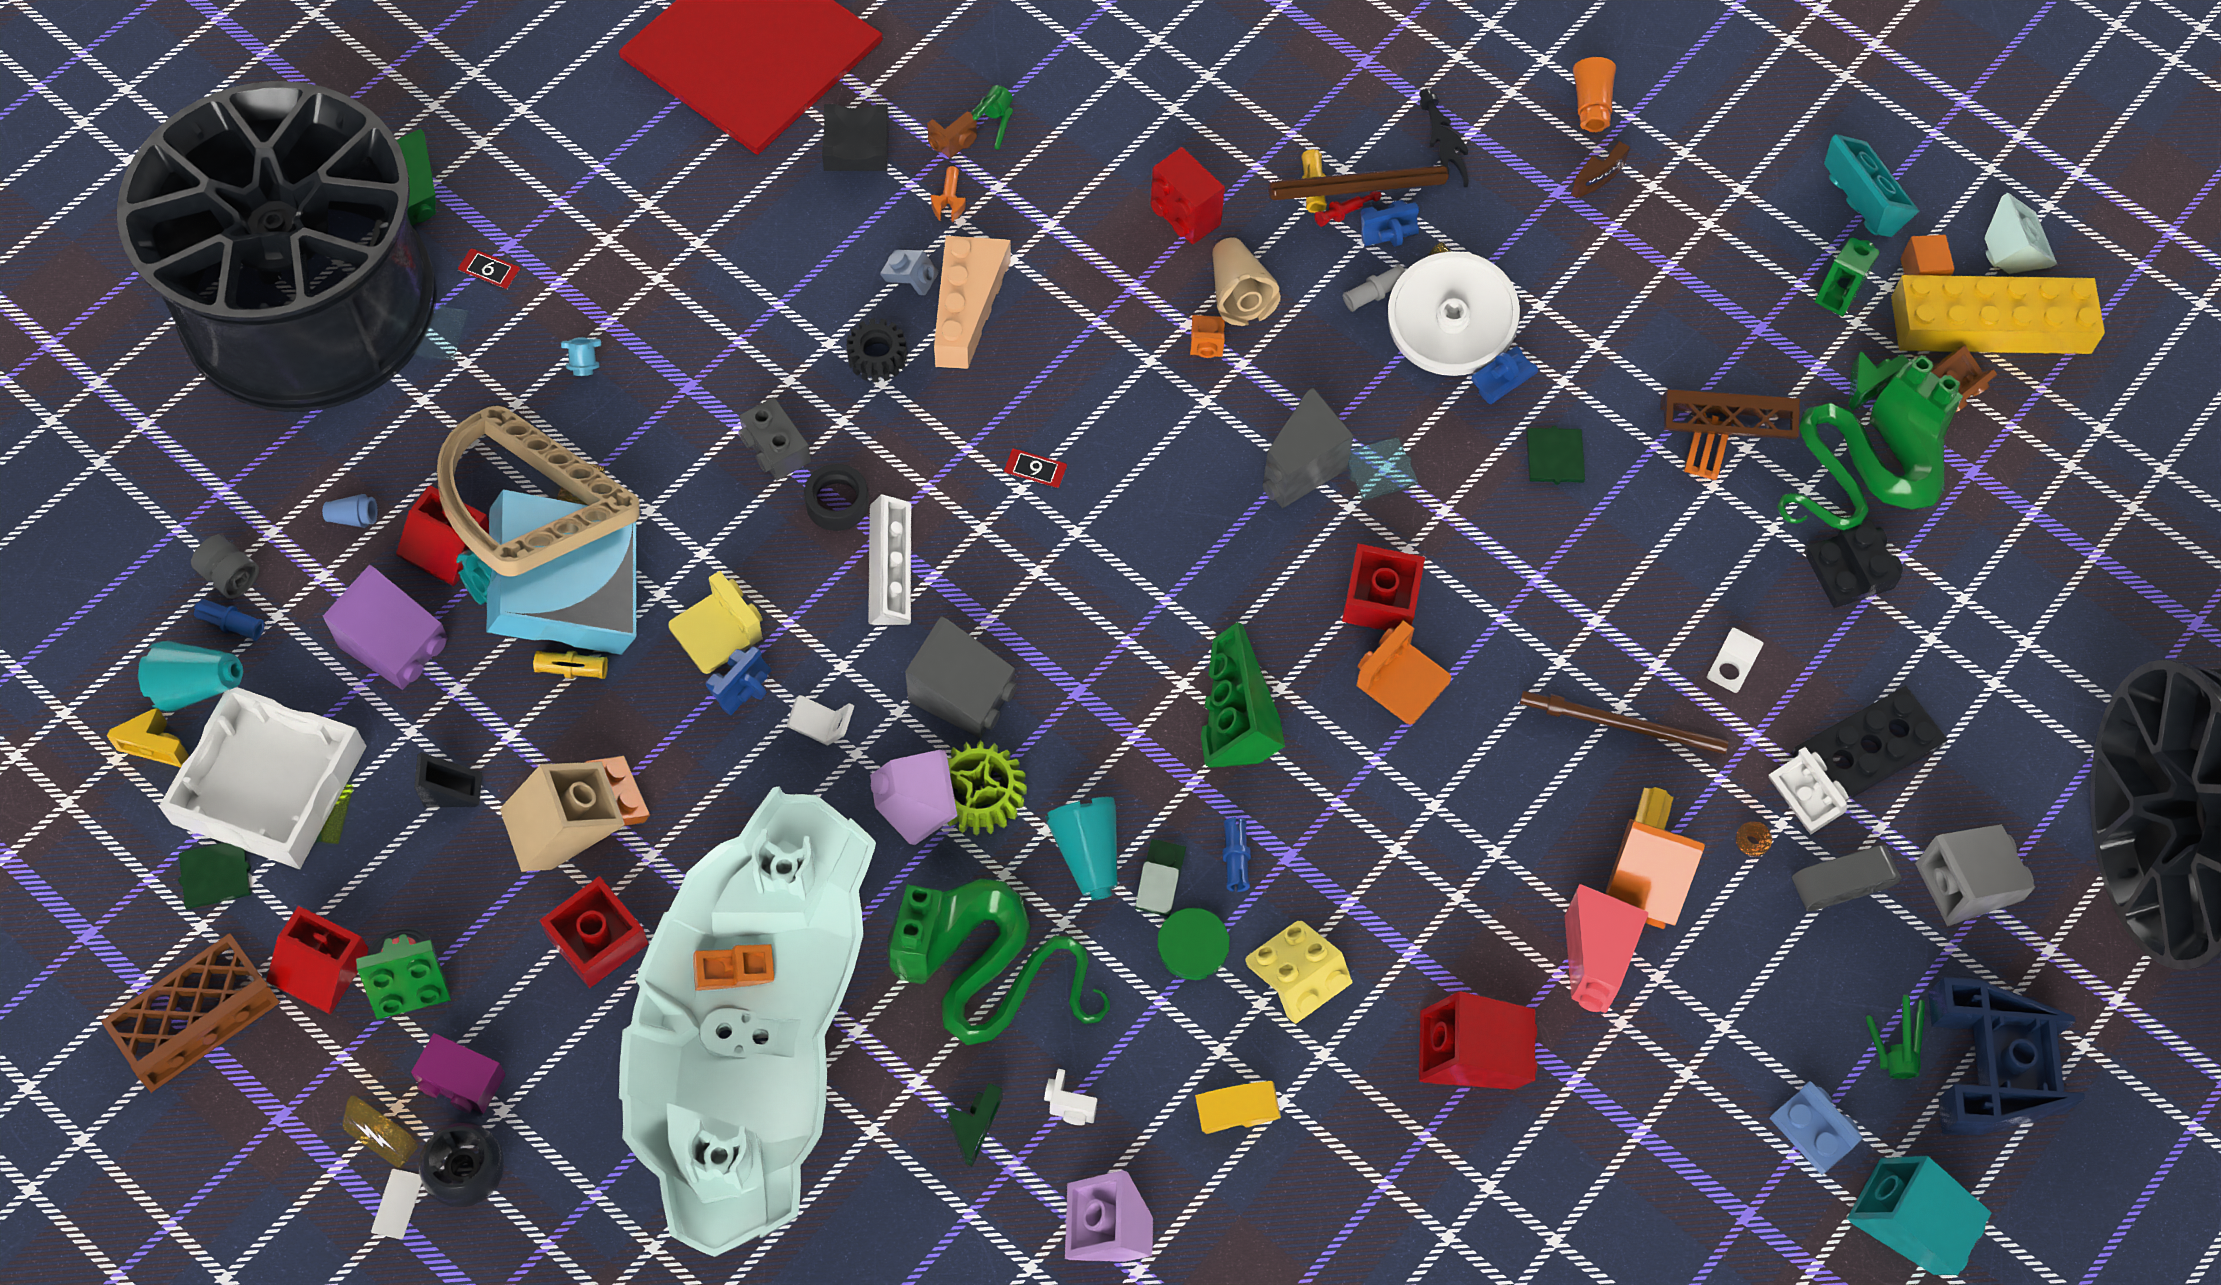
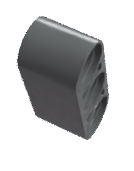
[1791,845,1902,912]

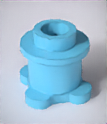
[561,337,601,376]

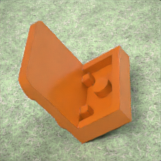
[1356,620,1451,725]

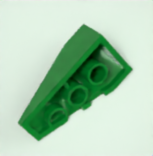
[1201,622,1285,768]

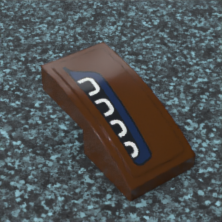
[1571,141,1630,198]

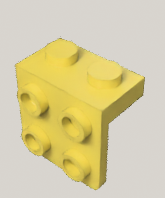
[668,571,763,674]
[1245,921,1353,1024]

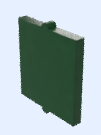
[1526,426,1585,485]
[178,843,251,909]

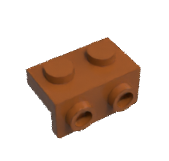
[1931,345,1997,413]

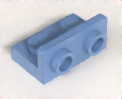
[1770,1081,1863,1175]

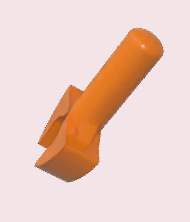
[931,166,966,222]

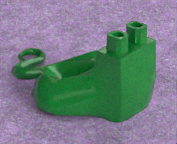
[1777,355,1963,530]
[887,879,1110,1046]

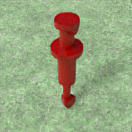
[1314,191,1382,227]

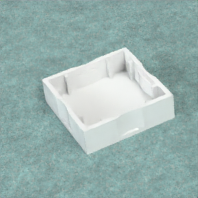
[159,687,367,869]

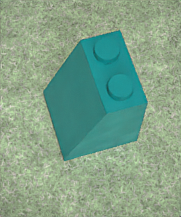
[1847,1156,1992,1275]

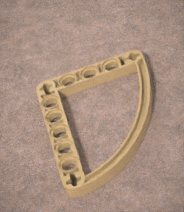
[437,406,640,576]

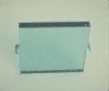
[414,304,469,361]
[1348,437,1418,501]

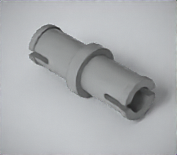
[1343,264,1405,312]

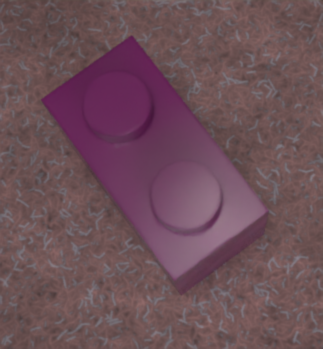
[411,1033,506,1114]

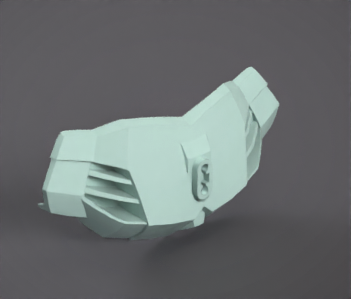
[619,786,876,1257]

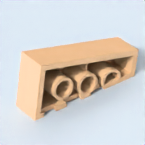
[934,236,1011,369]

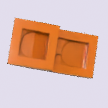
[693,944,774,991]

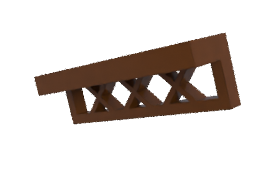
[1660,389,1800,439]

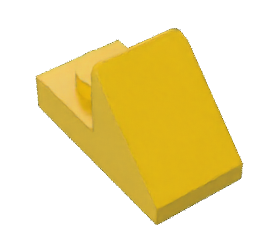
[107,708,189,767]

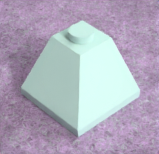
[1984,193,2057,274]

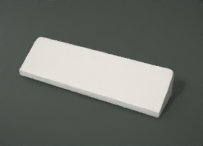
[868,494,911,625]

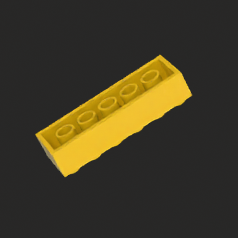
[1891,275,2105,354]

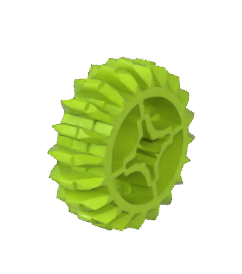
[947,740,1027,836]

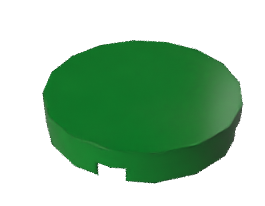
[1157,908,1230,980]

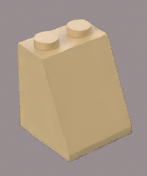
[500,762,624,872]

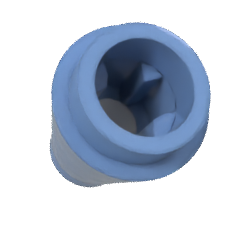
[323,494,378,528]

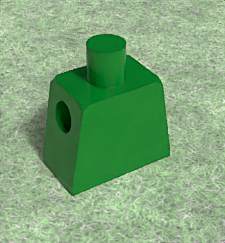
[1814,238,1880,317]

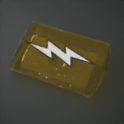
[342,1095,418,1168]

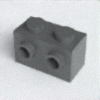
[738,397,811,481]

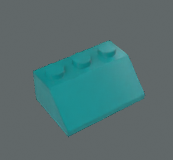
[1824,134,1919,237]

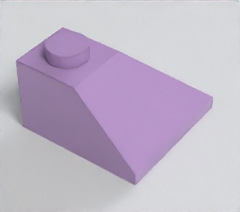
[870,750,957,845]
[1065,1170,1153,1262]

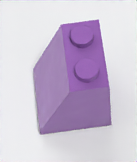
[323,565,448,690]

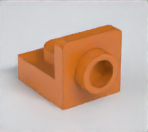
[1190,315,1225,358]

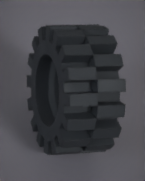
[846,318,907,382]

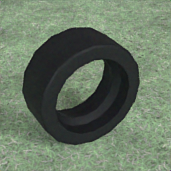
[804,463,869,531]

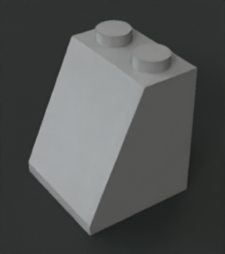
[1915,824,2035,927]

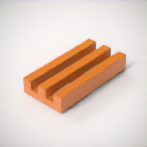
[1684,413,1732,481]

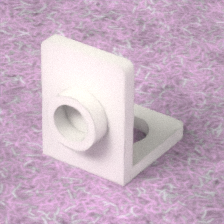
[1707,628,1764,693]
[787,695,854,746]

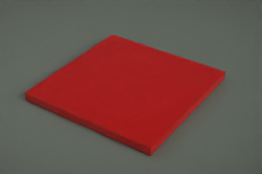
[619,0,883,155]

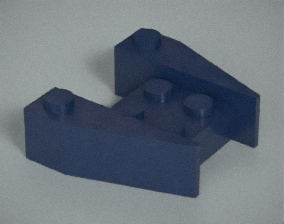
[1928,977,2085,1136]

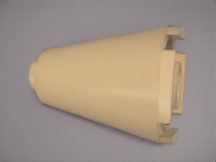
[1212,238,1281,326]

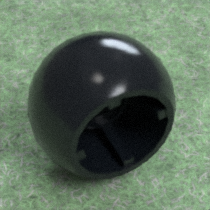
[419,1122,504,1207]

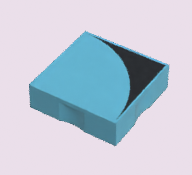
[486,489,636,655]

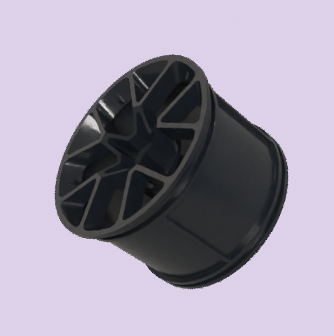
[117,81,437,412]
[2090,660,2221,969]

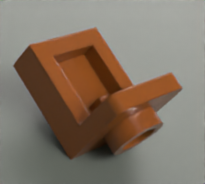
[927,111,977,159]

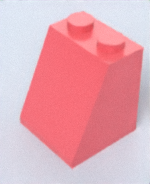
[1565,884,1649,1013]

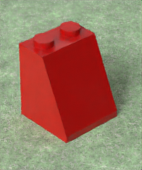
[1419,991,1537,1090]

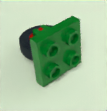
[356,927,451,1020]

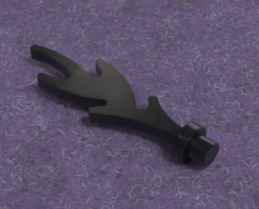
[1419,88,1469,187]

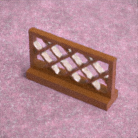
[101,933,281,1093]

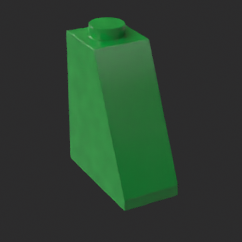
[396,129,436,225]

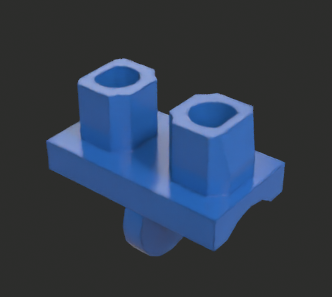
[1361,200,1419,247]
[1471,346,1538,404]
[706,646,772,715]

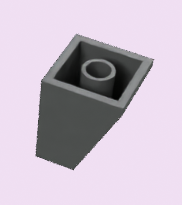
[1263,388,1353,509]
[905,616,1018,739]

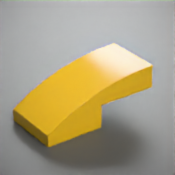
[1195,1081,1281,1134]

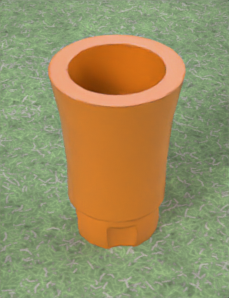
[1572,57,1616,132]

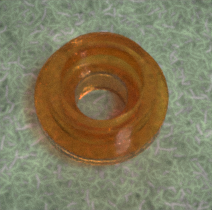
[1735,821,1772,857]

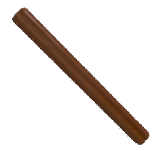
[1268,165,1449,200]

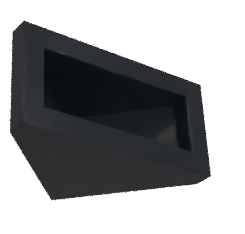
[414,752,482,808]

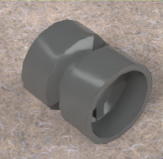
[191,534,259,599]

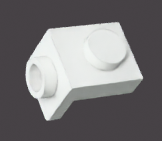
[1044,1069,1098,1125]

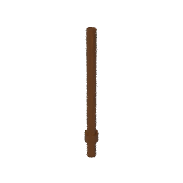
[1519,691,1728,754]

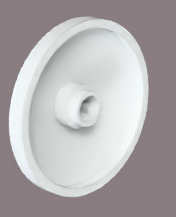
[1388,252,1520,376]

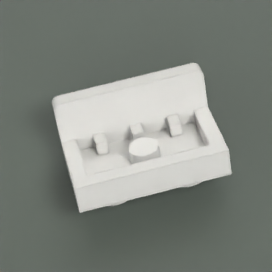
[1769,747,1849,835]

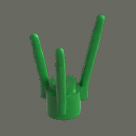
[971,85,1013,150]
[1866,995,1925,1079]

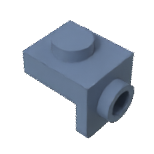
[880,250,938,295]

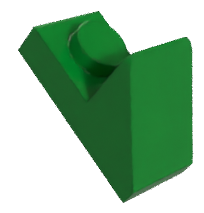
[1848,352,1909,411]

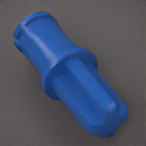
[194,599,265,641]

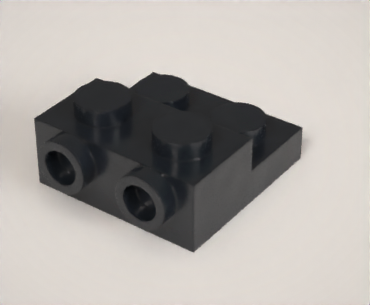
[1804,520,1903,608]

